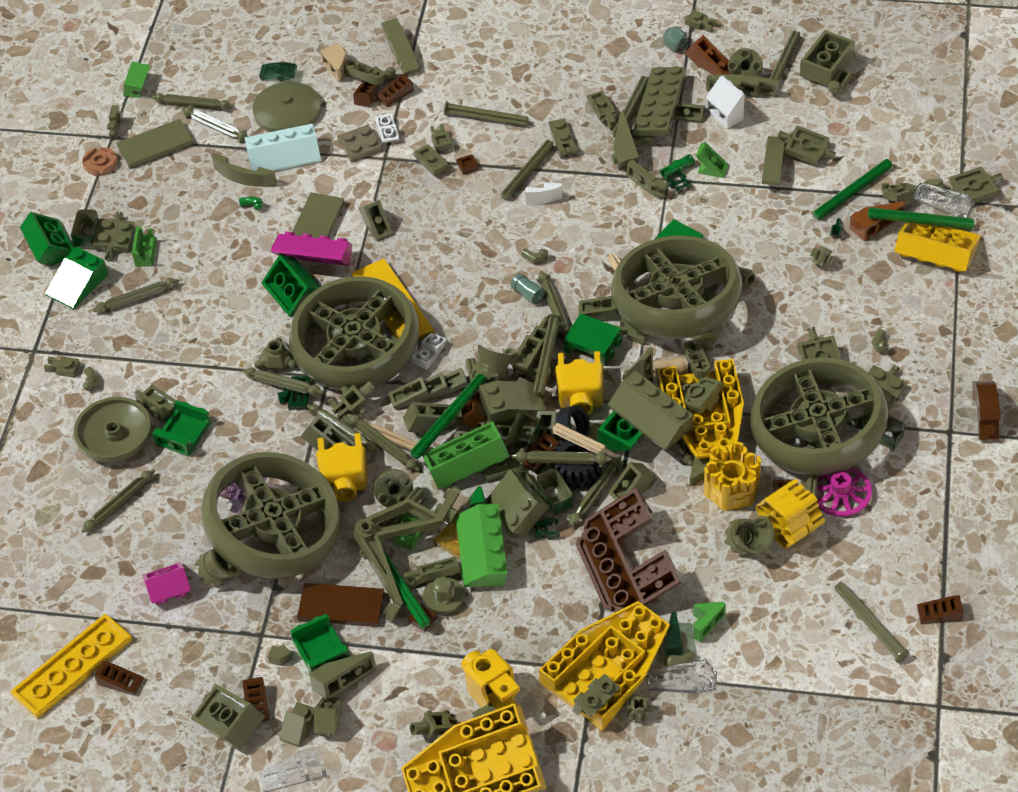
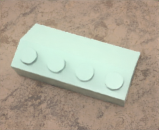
[245,124,321,172]

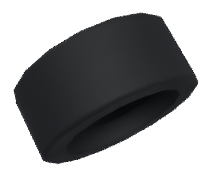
[556,406,591,442]

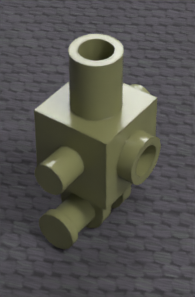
[327,381,376,425]
[409,710,456,743]

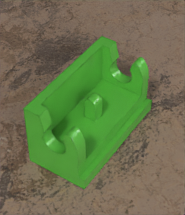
[123,61,150,98]
[132,227,157,267]

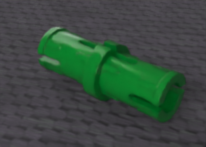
[660,154,695,179]

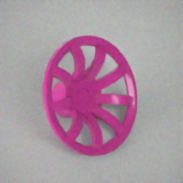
[816,468,872,517]

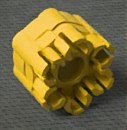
[704,442,761,511]
[756,479,825,549]

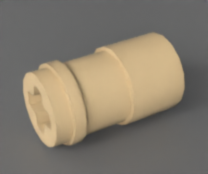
[653,356,688,379]

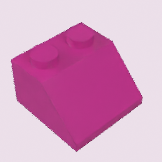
[142,562,191,605]

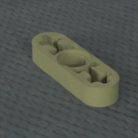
[344,60,385,85]
[683,340,711,379]

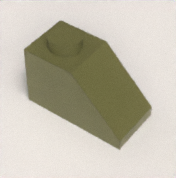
[359,200,393,240]
[608,462,655,500]
[313,698,343,737]

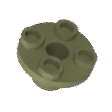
[728,48,763,77]
[374,469,414,508]
[423,577,464,614]

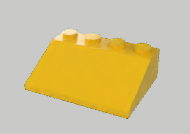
[894,222,982,272]

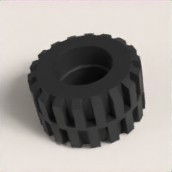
[552,439,601,490]

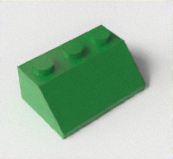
[19,211,75,266]
[261,254,319,317]
[597,411,643,452]

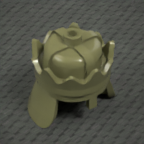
[472,345,516,384]
[724,516,774,556]
[194,549,243,587]

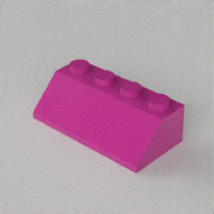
[271,231,353,266]

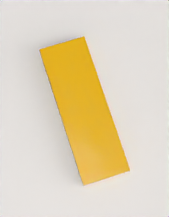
[352,259,434,341]
[10,613,133,719]

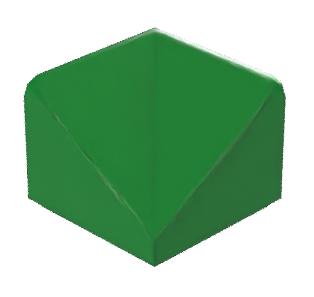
[468,486,486,508]

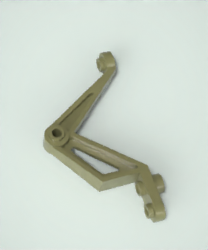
[353,486,461,623]

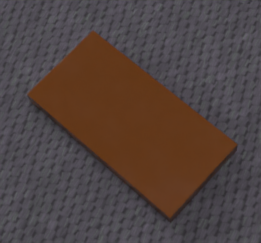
[297,583,385,627]

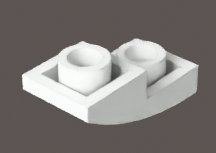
[375,113,399,143]
[525,183,563,205]
[411,332,447,370]

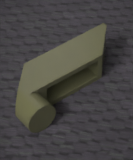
[828,70,854,95]
[689,457,709,486]

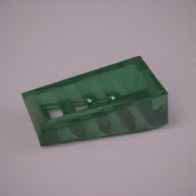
[665,611,683,656]

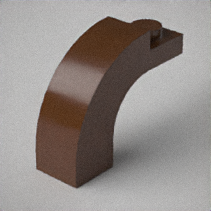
[972,381,1000,440]

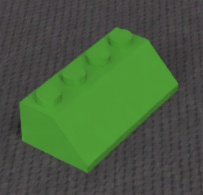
[423,421,510,490]
[455,504,508,587]

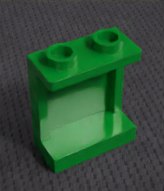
[563,313,623,365]
[152,400,211,457]
[290,614,349,673]

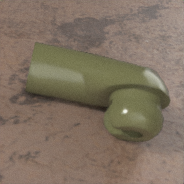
[373,66,396,80]
[917,179,945,193]
[521,248,548,263]
[871,329,889,353]
[83,366,99,391]
[664,649,696,670]

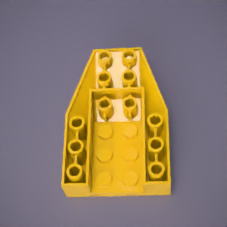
[657,359,744,459]
[539,601,670,731]
[401,703,547,792]

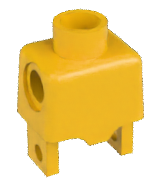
[556,351,604,415]
[316,433,367,502]
[461,649,524,714]

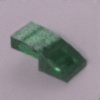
[259,62,298,82]

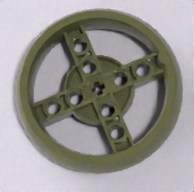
[611,236,743,339]
[289,276,419,391]
[750,358,888,476]
[201,452,341,579]

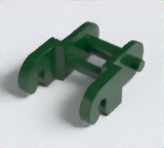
[665,171,691,193]
[533,517,560,540]

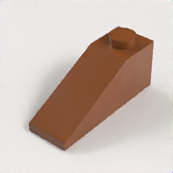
[685,35,730,75]
[849,201,906,241]

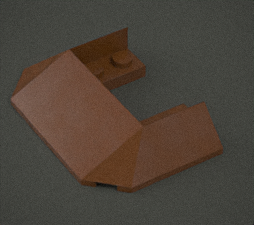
[576,488,683,612]

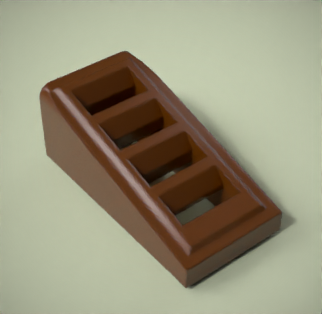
[376,74,414,107]
[353,81,381,107]
[461,391,485,428]
[523,432,559,475]
[917,595,963,624]
[95,661,144,696]
[242,677,270,722]

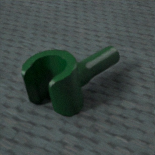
[830,218,842,238]
[277,388,289,404]

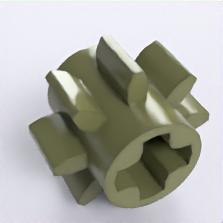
[810,245,834,267]
[626,695,652,723]

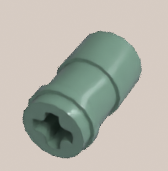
[510,273,545,304]

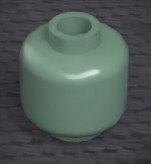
[662,26,688,52]

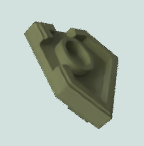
[882,183,921,206]
[681,377,723,414]

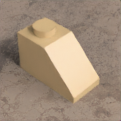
[320,43,348,82]

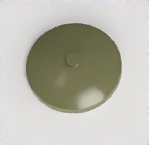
[252,82,321,132]
[74,397,152,462]

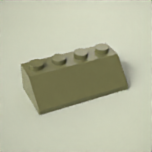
[608,370,693,451]

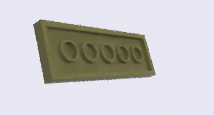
[633,66,686,136]

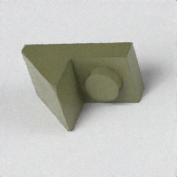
[279,702,314,747]

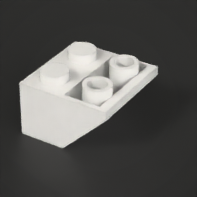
[705,76,745,129]

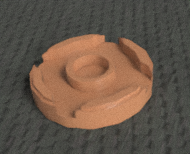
[82,147,118,176]

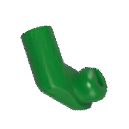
[239,196,263,210]

